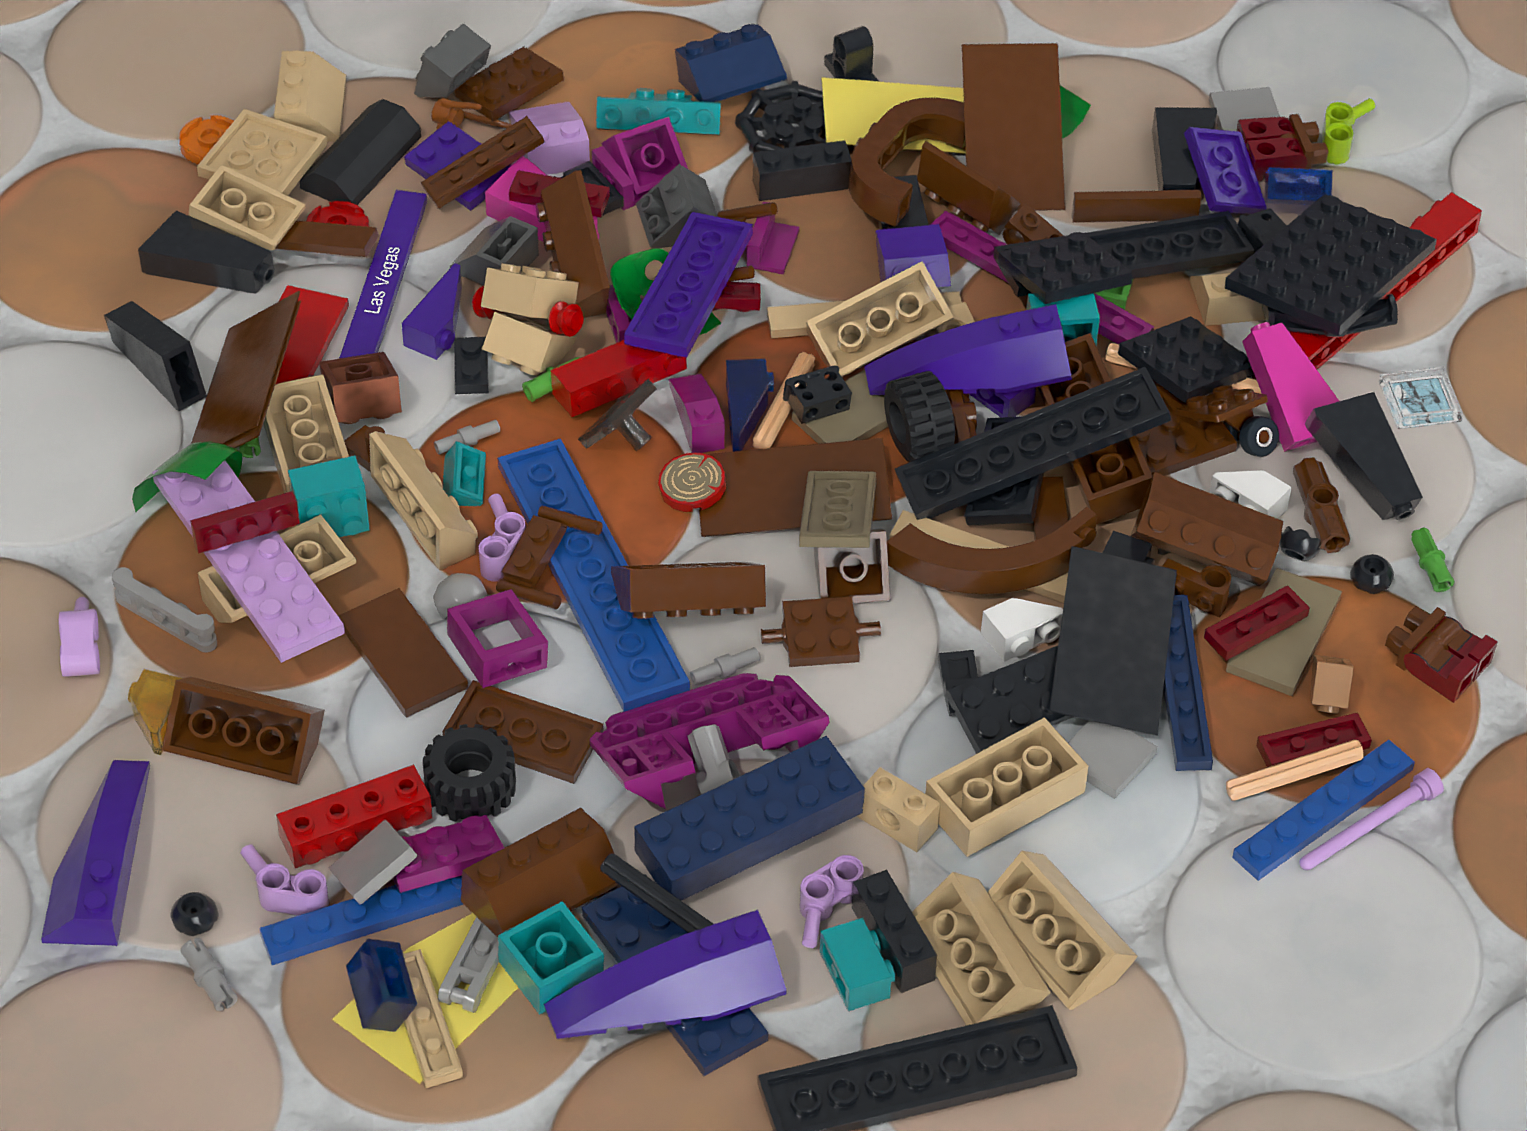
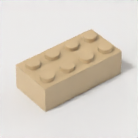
[263,374,349,493]
[925,717,1088,857]

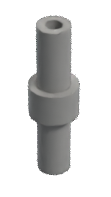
[434,419,500,454]
[690,647,760,685]

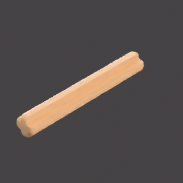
[753,352,815,449]
[1226,740,1364,801]

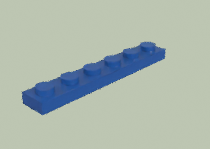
[1232,740,1415,881]
[259,875,464,965]

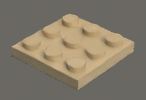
[197,109,327,196]

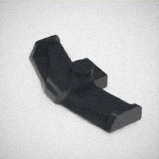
[1262,294,1398,337]

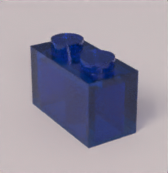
[1264,167,1333,205]
[346,939,417,1032]

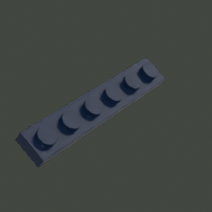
[1163,595,1213,771]

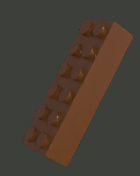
[1038,333,1152,525]

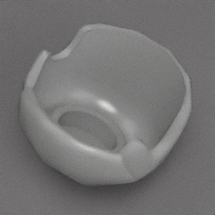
[433,573,488,619]

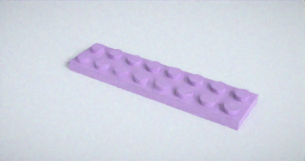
[152,460,345,663]

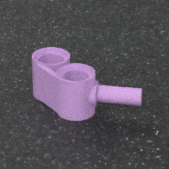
[479,494,526,582]
[59,597,100,677]
[241,844,329,915]
[800,855,864,948]

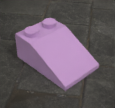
[509,102,590,175]

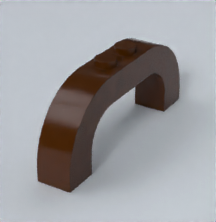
[848,98,965,226]

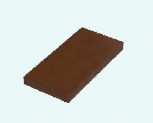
[338,588,468,717]
[442,680,604,784]

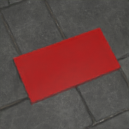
[276,285,349,384]

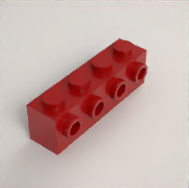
[551,340,687,417]
[276,764,433,869]

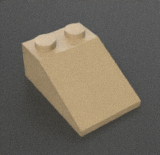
[189,164,306,250]

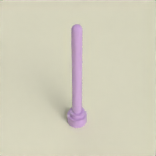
[1300,768,1444,870]

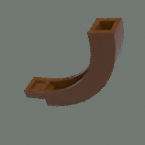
[887,507,1097,594]

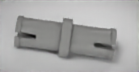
[180,938,238,1011]

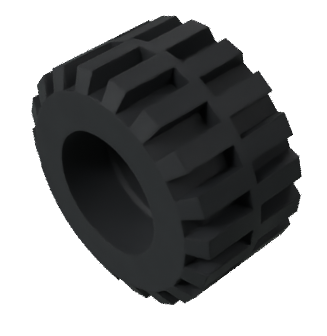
[884,371,955,462]
[423,724,516,822]

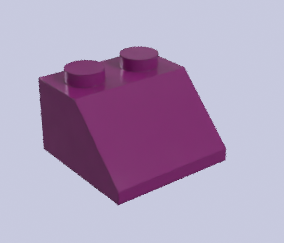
[601,117,688,196]

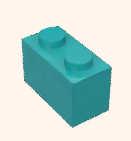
[820,918,895,1011]

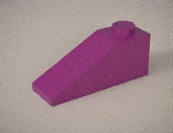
[669,374,725,453]

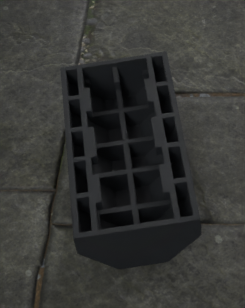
[299,99,421,205]

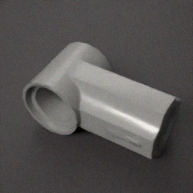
[687,724,741,794]

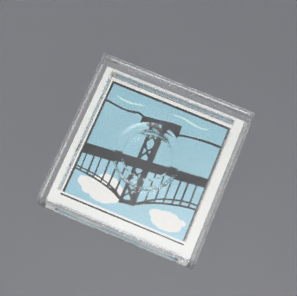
[1379,366,1463,429]

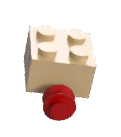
[472,263,584,337]

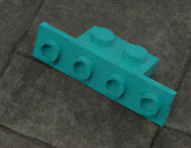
[596,88,721,134]

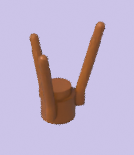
[431,98,511,130]

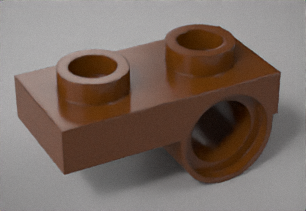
[1003,203,1064,245]
[1161,558,1231,618]

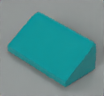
[443,441,486,506]

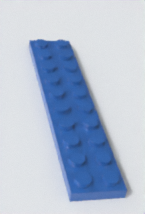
[498,439,690,712]

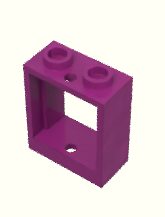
[447,589,548,688]

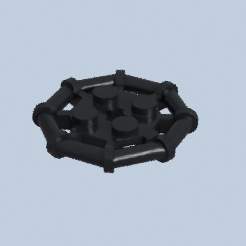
[735,81,826,153]

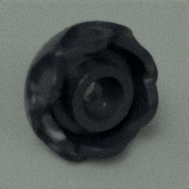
[1280,526,1321,561]
[1350,554,1394,594]
[170,892,218,936]

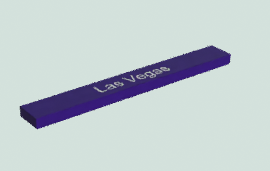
[339,190,427,359]

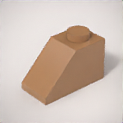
[1310,655,1353,713]

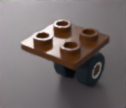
[1176,385,1279,457]

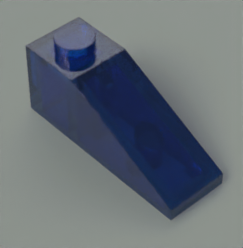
[726,359,774,452]

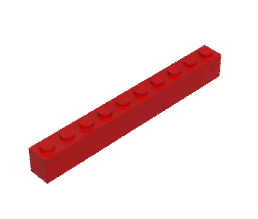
[1252,192,1482,379]

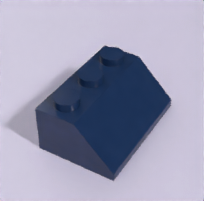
[675,24,787,102]

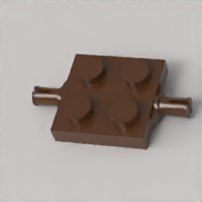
[761,596,881,667]

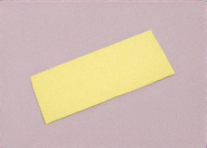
[821,77,966,154]
[332,913,518,1084]

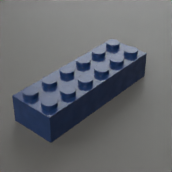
[634,735,865,901]

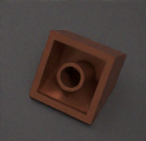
[319,352,402,424]

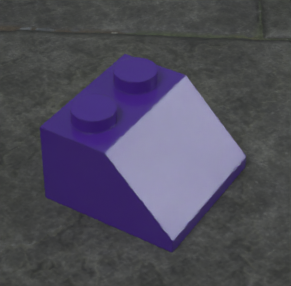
[875,224,951,289]

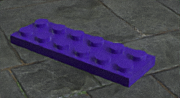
[624,212,753,358]

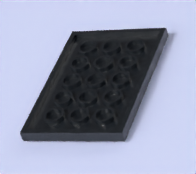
[1224,194,1437,336]

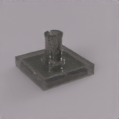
[578,379,657,451]

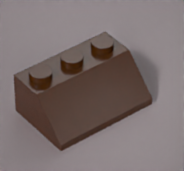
[917,141,1020,235]

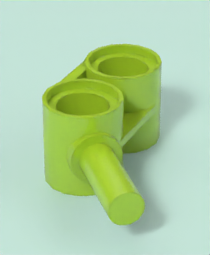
[1322,98,1376,165]

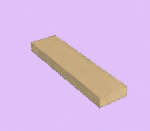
[384,949,463,1088]

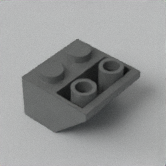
[414,23,491,97]
[636,164,718,249]
[450,216,539,285]

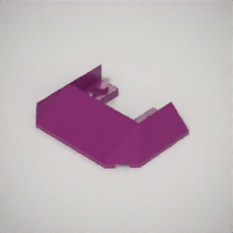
[589,673,830,809]

